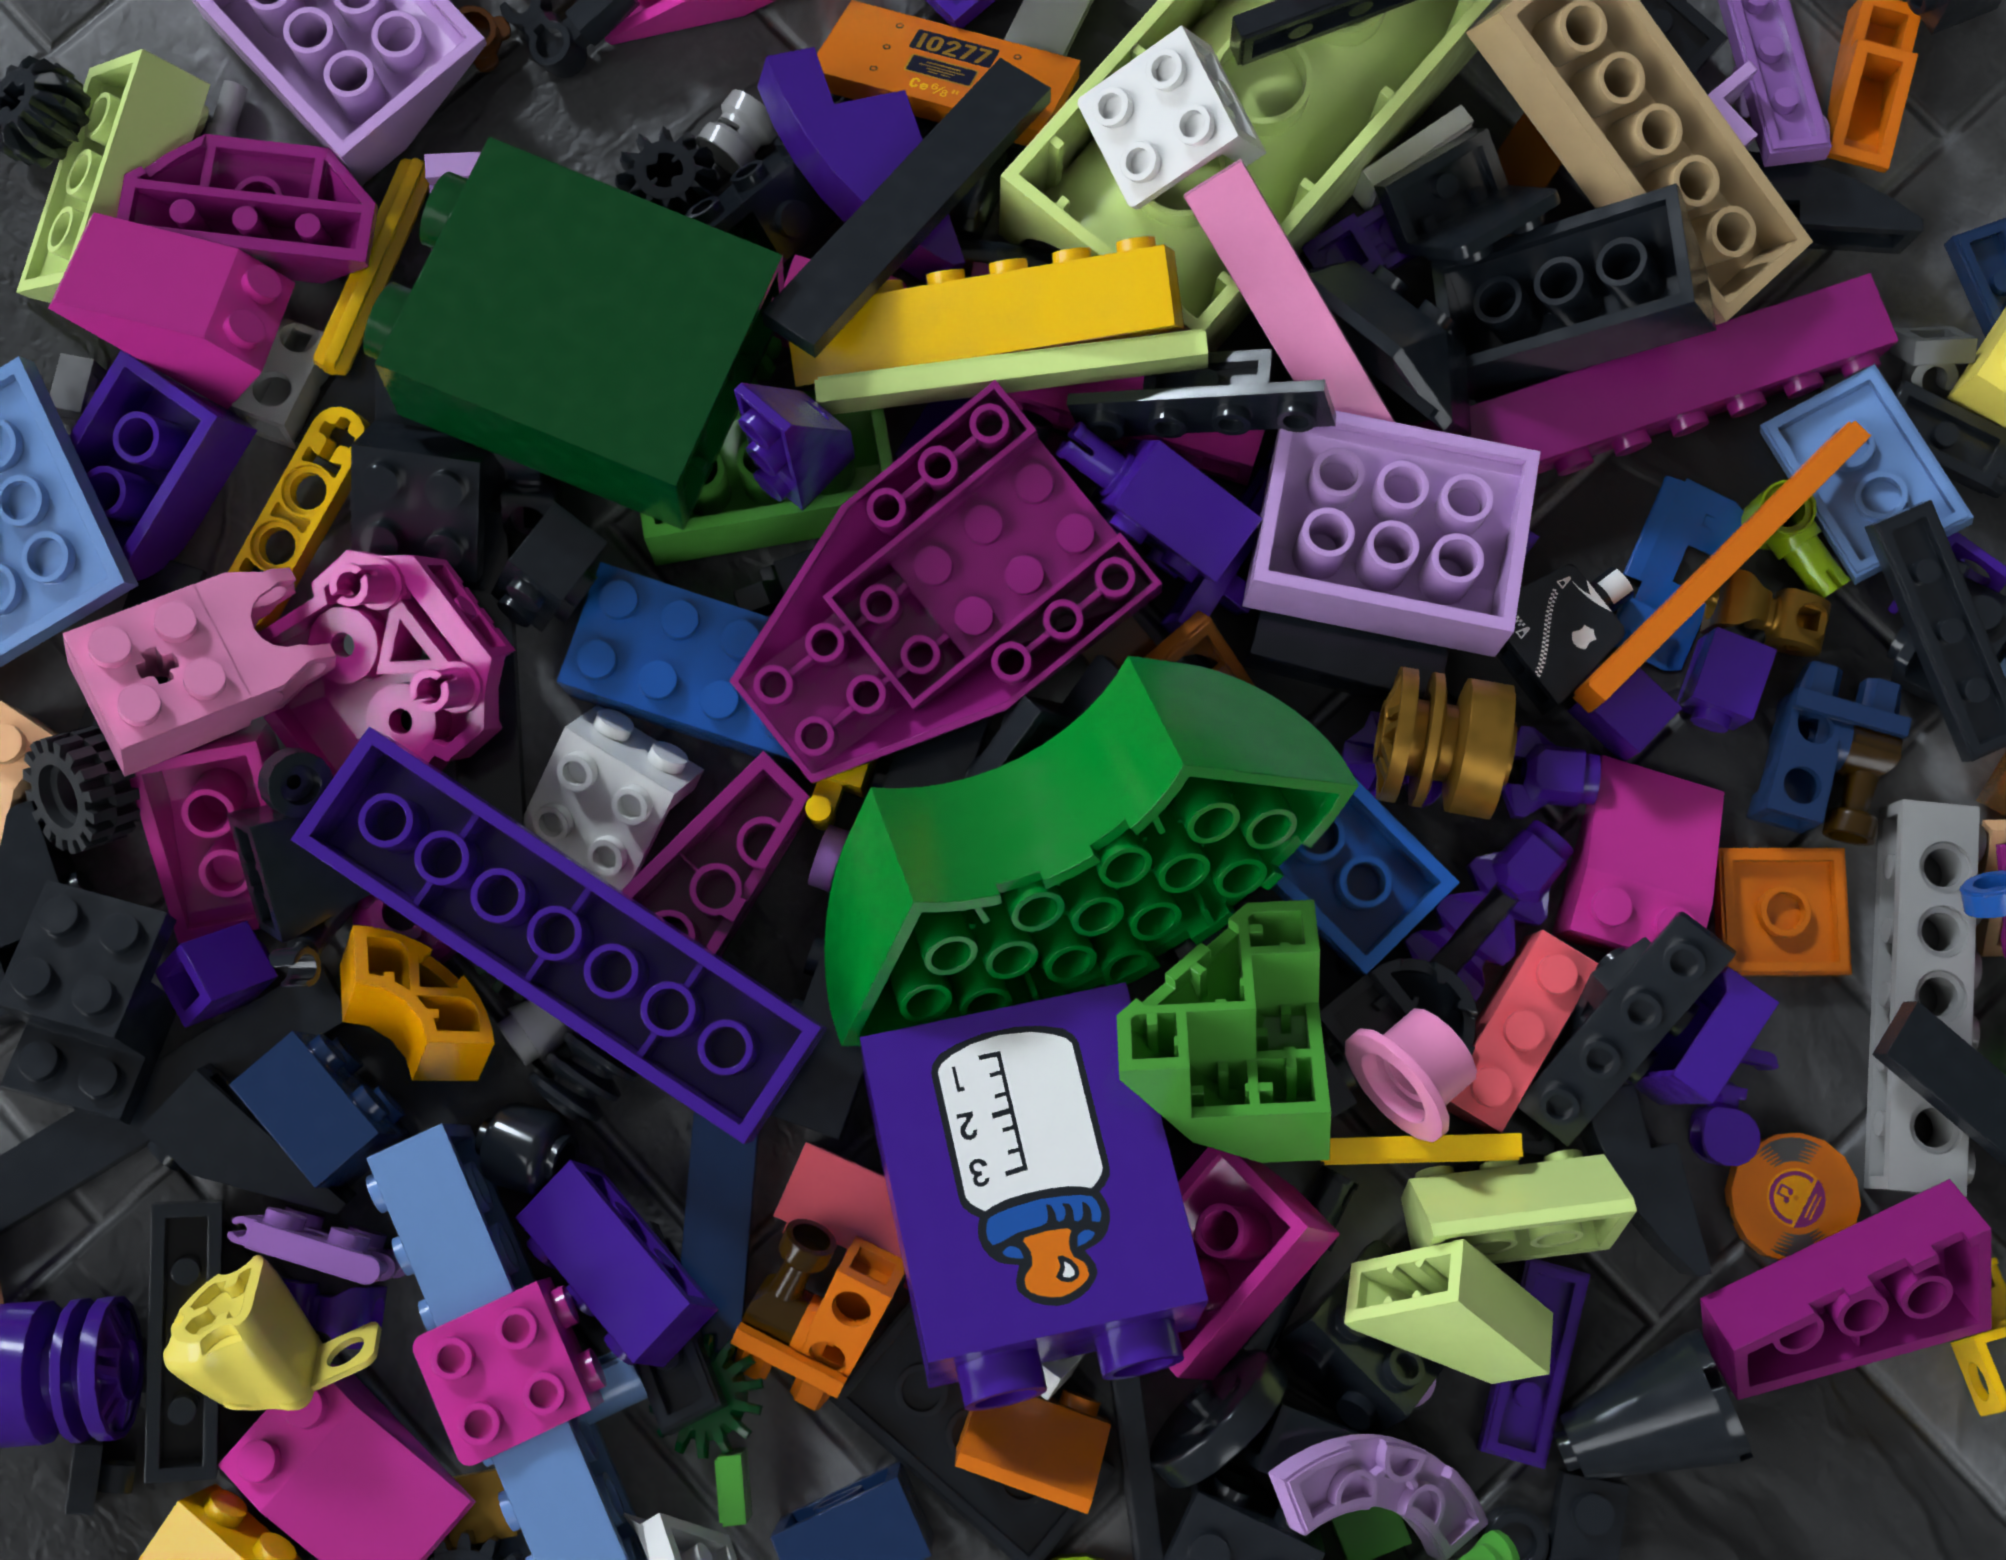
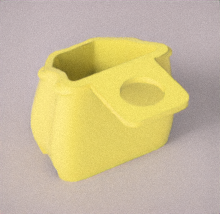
[163,1255,382,1411]

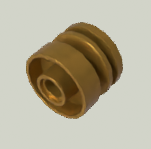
[1373,667,1517,820]

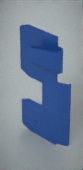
[1615,476,1744,671]

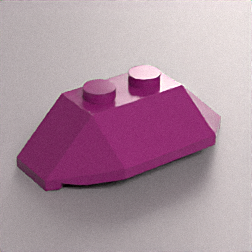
[116,134,378,284]

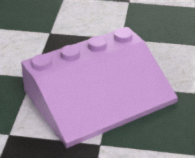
[192,0,487,186]
[1242,410,1541,657]

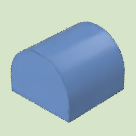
[582,1351,648,1425]

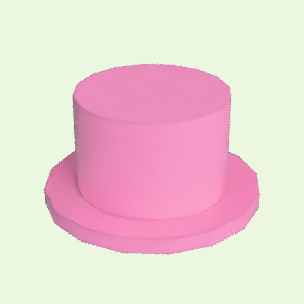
[1345,1008,1477,1142]

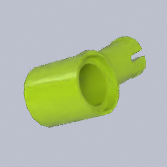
[1741,480,1851,598]

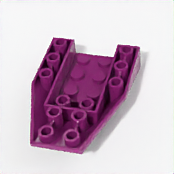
[730,380,1162,784]

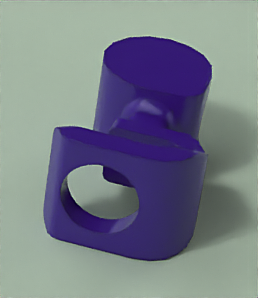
[1688,1048,1779,1166]
[282,1278,387,1349]

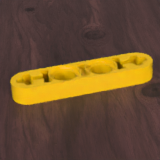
[228,407,370,632]

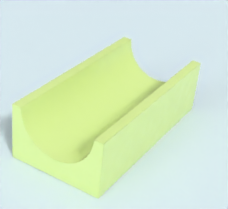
[999,0,1502,352]

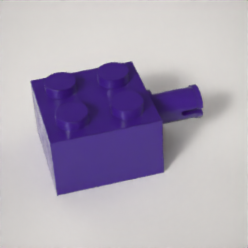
[1056,421,1262,583]

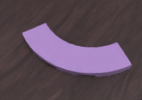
[1268,1434,1488,1560]

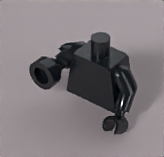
[227,748,370,988]

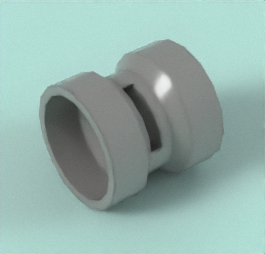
[696,89,778,175]

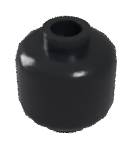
[475,1102,579,1197]

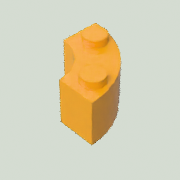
[340,925,494,1081]

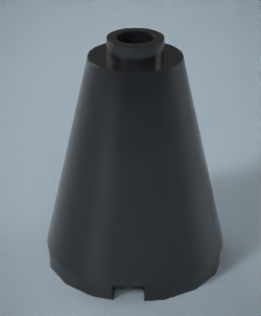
[1553,1329,1754,1480]

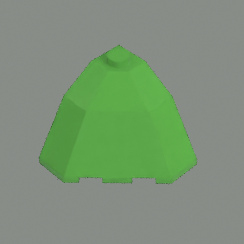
[1117,900,1331,1163]

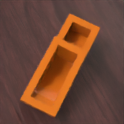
[1827,0,1921,173]

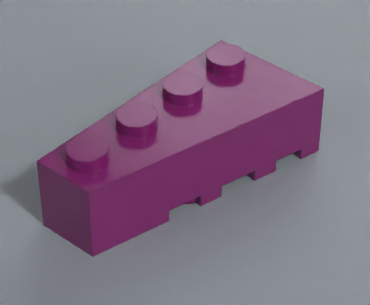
[621,751,810,958]
[1700,1179,1992,1400]

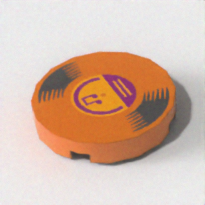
[1724,1133,1861,1261]

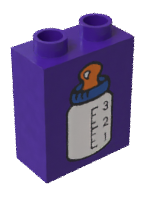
[860,982,1209,1411]

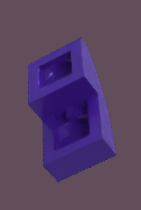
[1302,204,1417,274]

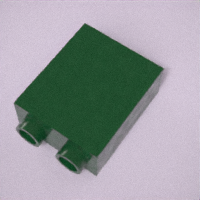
[363,137,784,530]

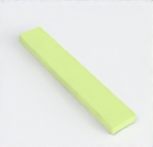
[814,329,1208,415]

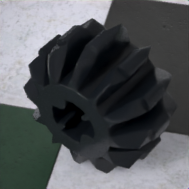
[0,55,91,169]
[615,126,722,215]

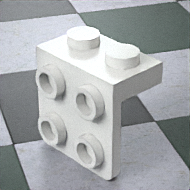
[524,705,704,891]

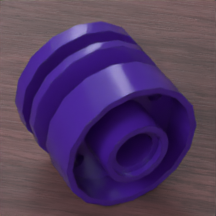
[0,1296,144,1448]

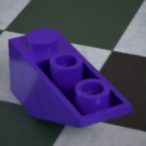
[734,383,855,511]

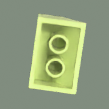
[1401,1149,1637,1264]

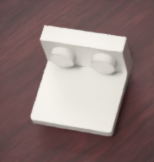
[1078,25,1266,209]

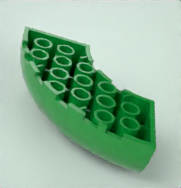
[824,656,1359,1046]

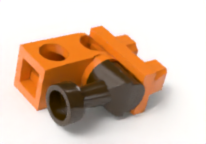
[730,1219,905,1411]

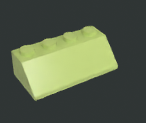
[16,49,211,303]

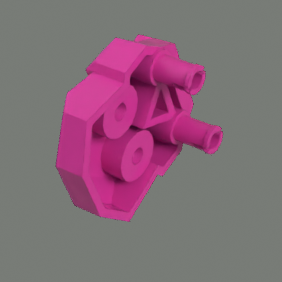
[258,550,515,775]

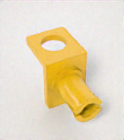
[1950,1257,2006,1416]

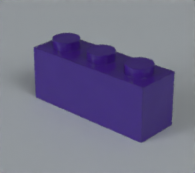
[515,1160,719,1368]

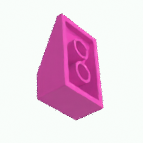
[48,212,296,410]
[129,718,280,944]
[1552,755,1724,953]
[217,1364,476,1560]

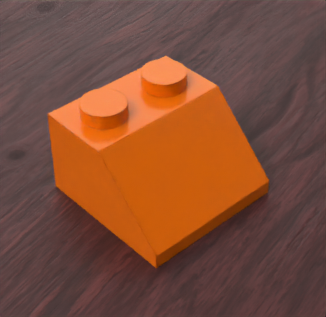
[955,1389,1111,1514]

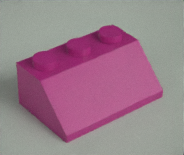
[1169,1147,1340,1380]

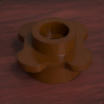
[458,5,511,72]

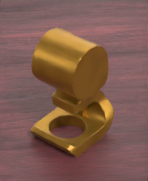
[1700,569,1831,657]

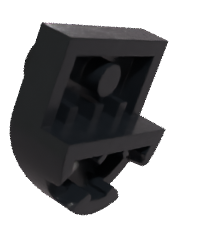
[1320,958,1478,1057]

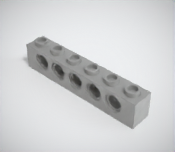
[1864,799,1987,1197]

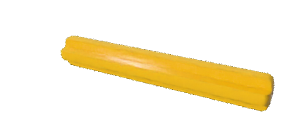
[313,157,429,376]

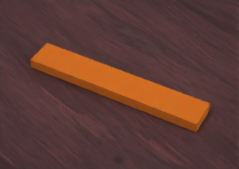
[1573,421,1871,713]

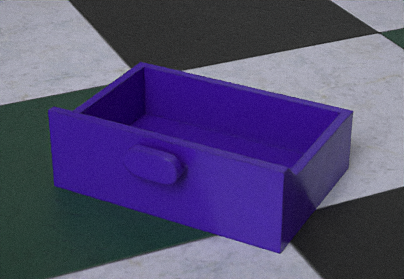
[1626,967,1780,1105]

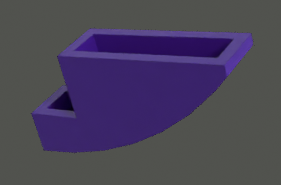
[757,47,965,284]

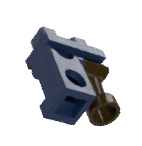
[1746,661,1912,846]

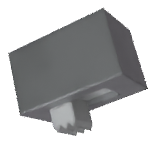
[50,353,106,420]

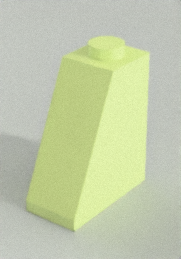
[1344,1239,1553,1384]

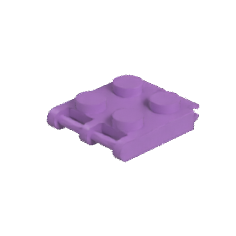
[227,1206,406,1285]

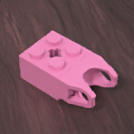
[62,567,336,777]

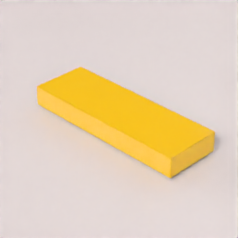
[1321,1133,1523,1165]

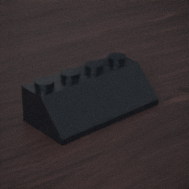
[1431,183,1716,400]

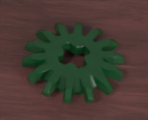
[649,1334,764,1459]

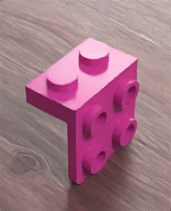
[413,1277,607,1466]

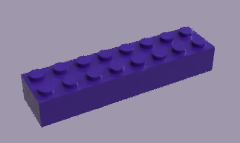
[290,727,828,1144]

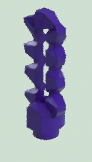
[1342,711,1601,820]
[1402,820,1574,1002]

